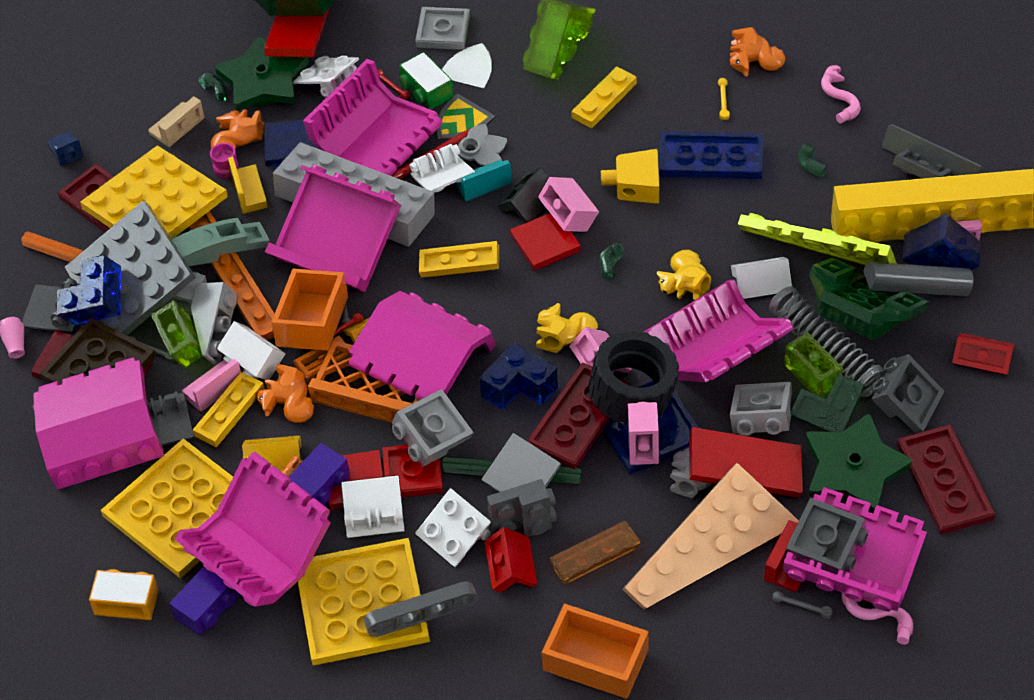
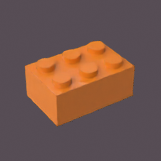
[271,269,348,351]
[542,604,649,699]

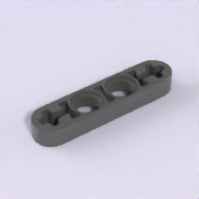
[363,581,478,637]

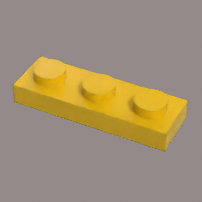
[571,66,637,129]
[419,241,499,278]
[193,372,265,448]

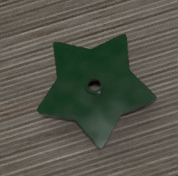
[215,37,309,111]
[806,414,912,513]

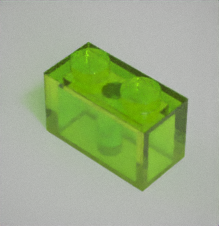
[151,300,203,368]
[785,332,843,401]

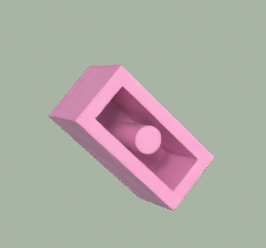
[538,177,599,232]
[628,402,659,465]

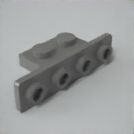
[882,124,981,179]

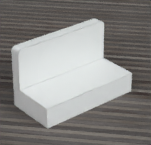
[731,257,792,299]

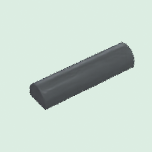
[863,262,973,296]

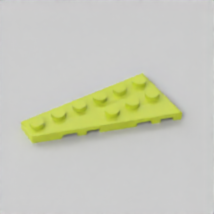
[738,213,897,265]

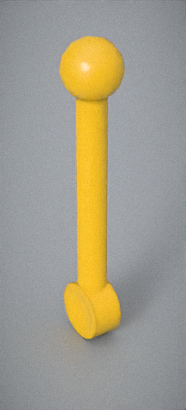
[718,78,730,120]

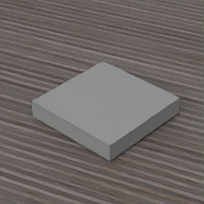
[415,7,470,50]
[481,433,561,492]

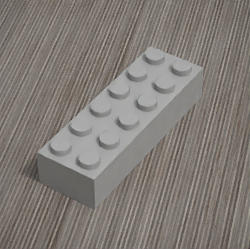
[273,142,435,247]

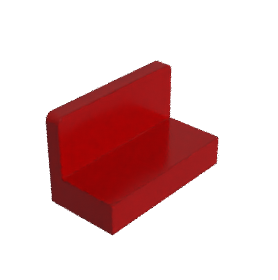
[952,333,1015,375]
[764,520,802,592]
[484,527,537,593]

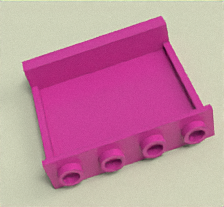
[265,164,401,293]

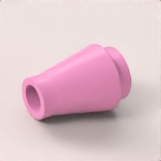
[0,317,25,359]

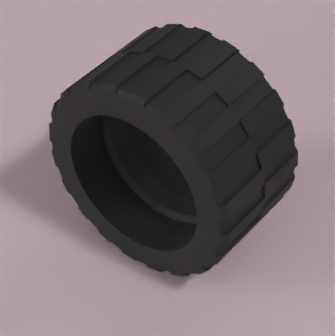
[588,331,679,424]

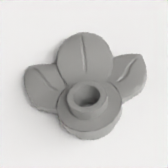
[458,124,507,166]

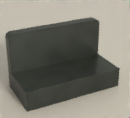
[497,168,549,223]

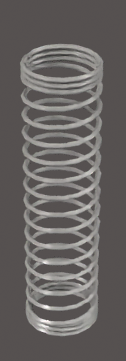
[769,286,886,397]

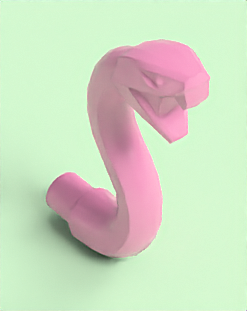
[821,65,861,124]
[841,592,913,644]

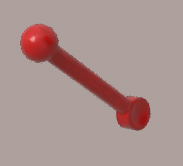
[377,70,410,100]
[334,313,364,336]

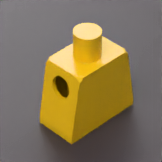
[601,149,659,203]

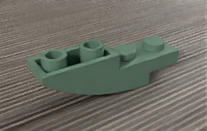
[172,218,270,266]

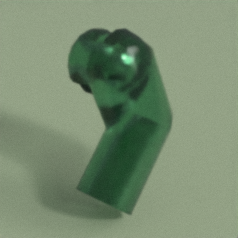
[198,72,227,102]
[797,143,827,177]
[599,242,624,280]

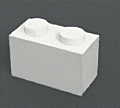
[217,321,286,380]

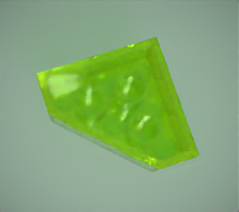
[523,0,596,79]

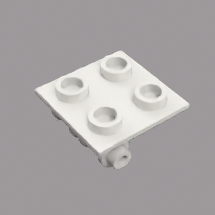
[293,56,359,97]
[410,144,475,192]
[342,476,404,538]
[415,488,491,568]

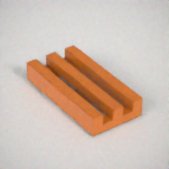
[293,335,350,384]

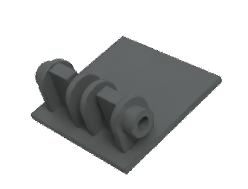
[22,278,84,333]
[147,391,194,446]

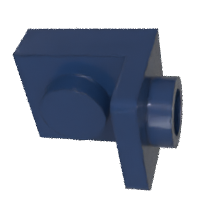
[47,131,84,166]

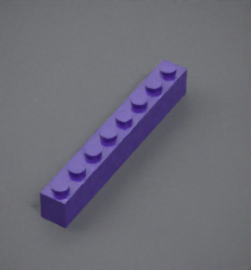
[169,443,349,636]

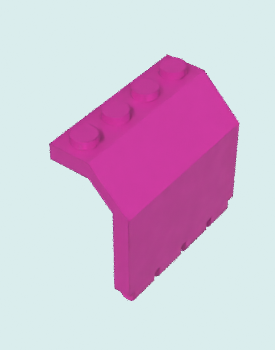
[303,59,443,176]
[644,280,793,382]
[349,291,496,400]
[34,357,164,490]
[175,452,331,607]
[784,487,927,612]

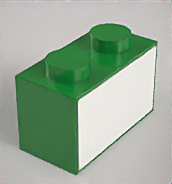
[399,52,454,110]

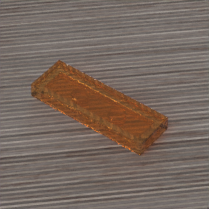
[550,521,640,585]

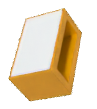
[89,569,159,620]

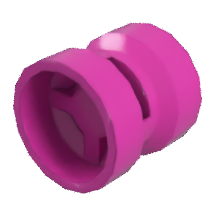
[210,143,239,179]

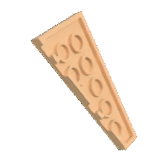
[622,463,799,610]

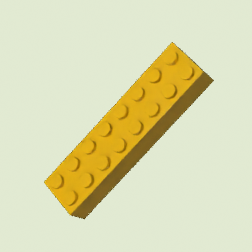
[831,169,1034,242]

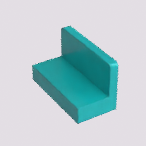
[455,160,512,201]

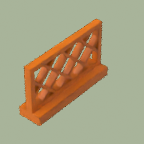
[308,340,419,423]

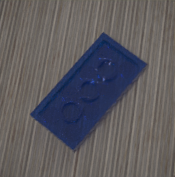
[658,131,763,179]

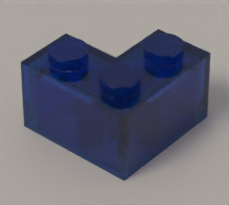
[902,214,981,270]
[57,255,121,325]
[479,342,558,410]

